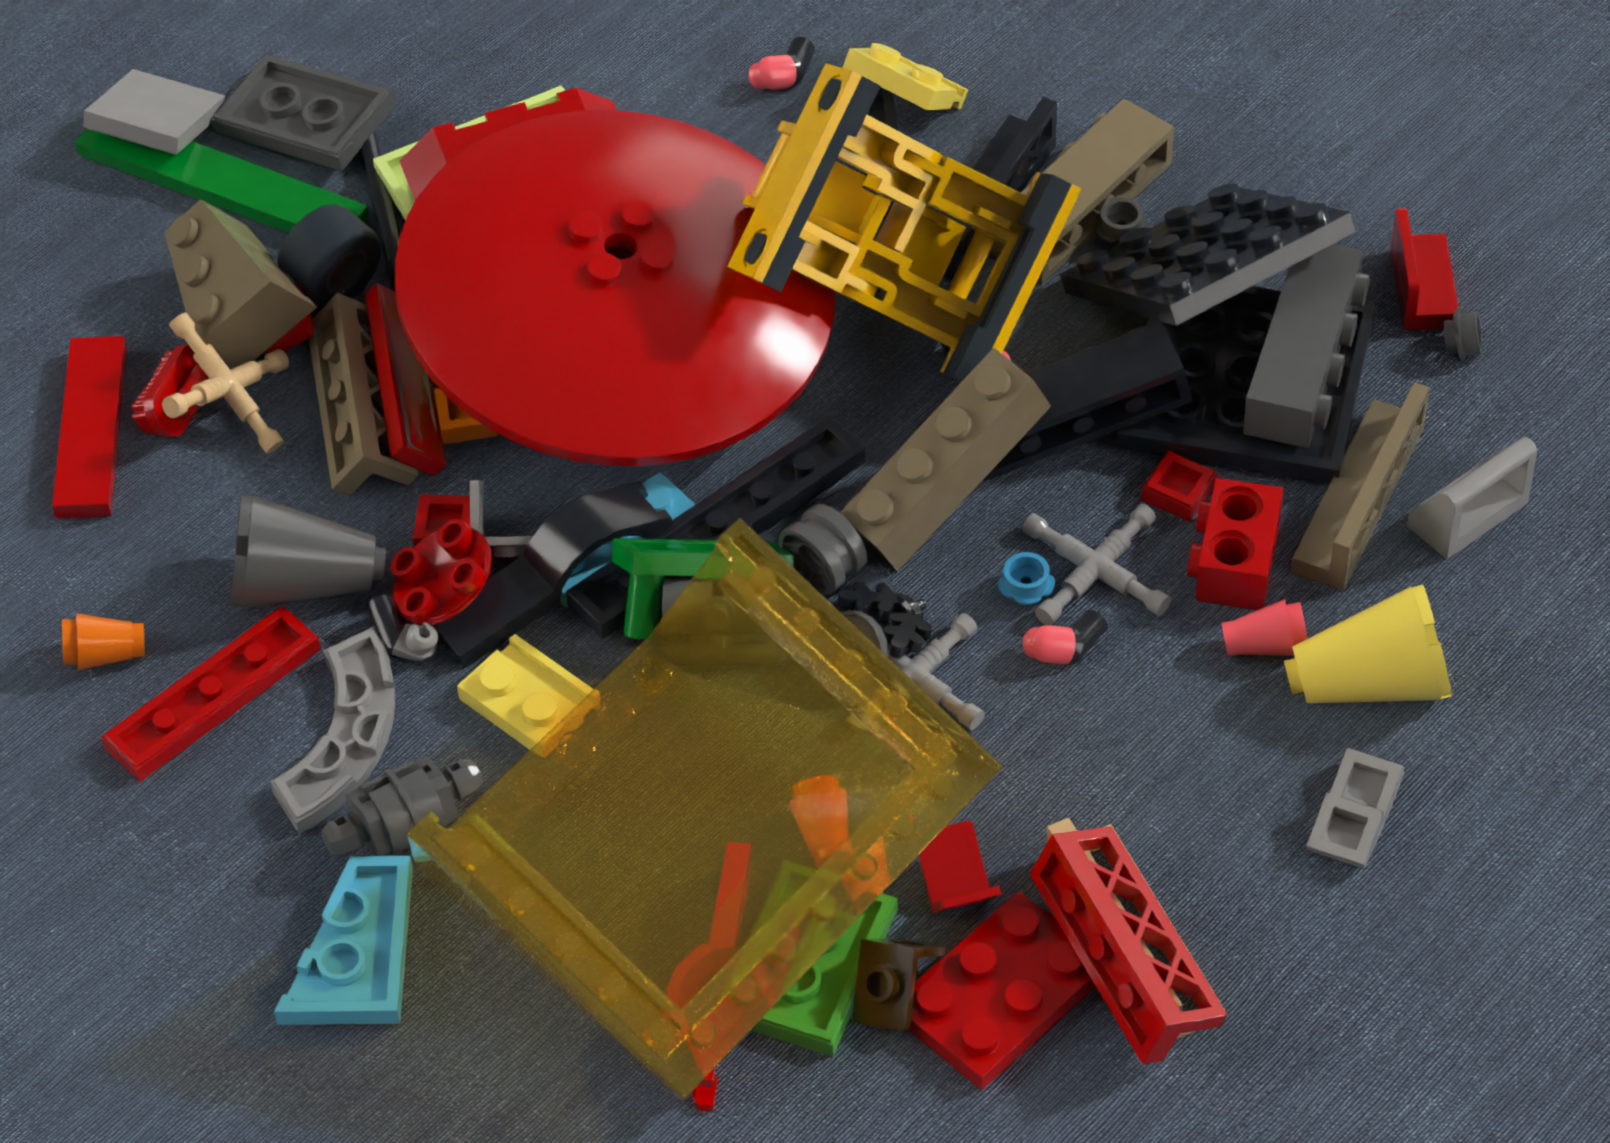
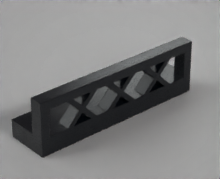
[942,97,1057,280]

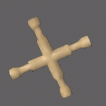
[162,312,289,454]

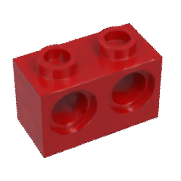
[1187,478,1284,610]

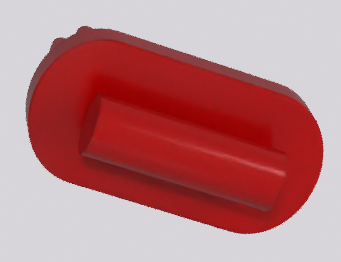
[132,344,209,437]

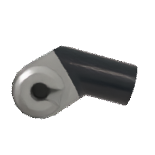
[366,595,438,661]

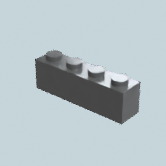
[1243,244,1370,449]

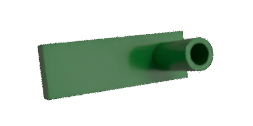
[611,538,794,640]

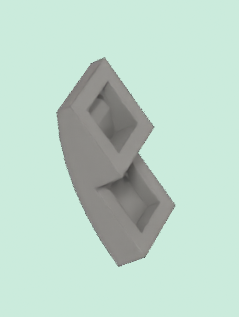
[1306,748,1404,869]

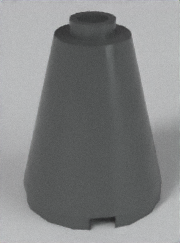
[230,494,386,608]

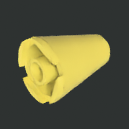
[1284,584,1452,703]

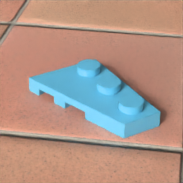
[274,856,413,1025]

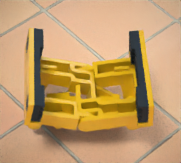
[727,63,1082,382]

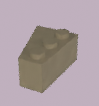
[164,199,317,367]

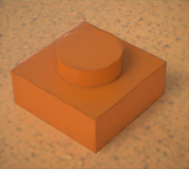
[434,388,497,445]

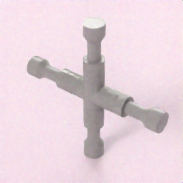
[1022,504,1171,625]
[845,613,985,736]

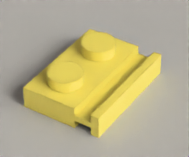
[842,43,968,110]
[457,634,601,760]

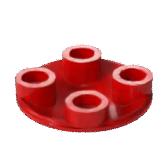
[390,519,492,626]

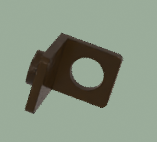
[852,938,947,1031]

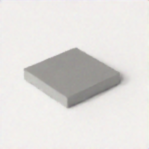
[83,69,225,155]

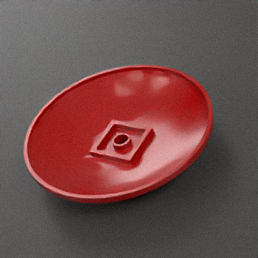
[395,110,836,466]

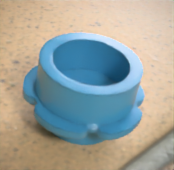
[998,552,1055,606]

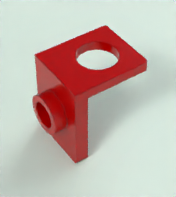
[913,820,1001,914]

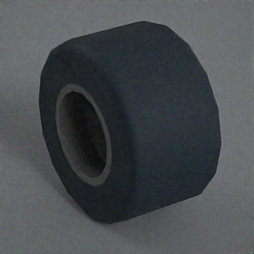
[277,204,381,309]

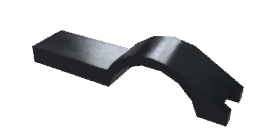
[432,481,673,669]

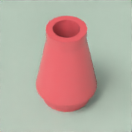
[1221,599,1308,657]

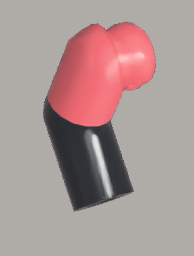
[748,37,815,90]
[1022,609,1108,665]

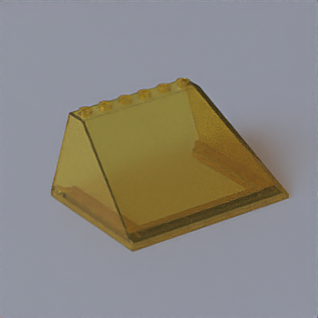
[407,518,1003,1101]

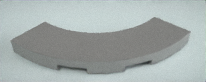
[270,627,395,834]

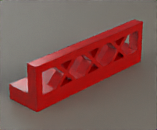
[1029,826,1227,1065]

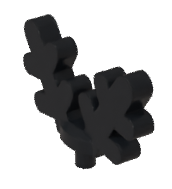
[837,582,932,658]

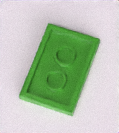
[717,863,898,1057]

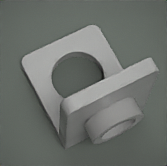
[470,480,533,557]

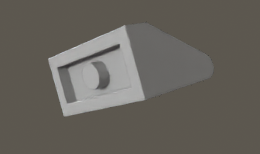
[1407,436,1537,560]

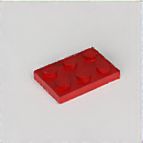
[908,891,1096,1091]

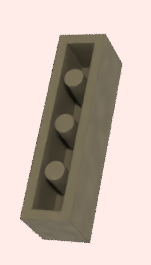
[992,98,1174,284]
[840,348,1051,572]

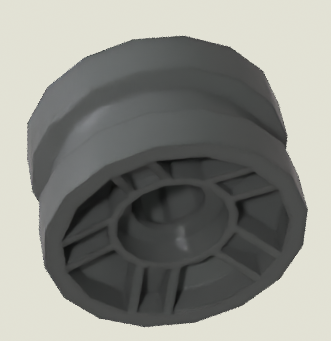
[779,504,867,595]

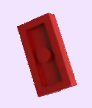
[1390,208,1459,330]

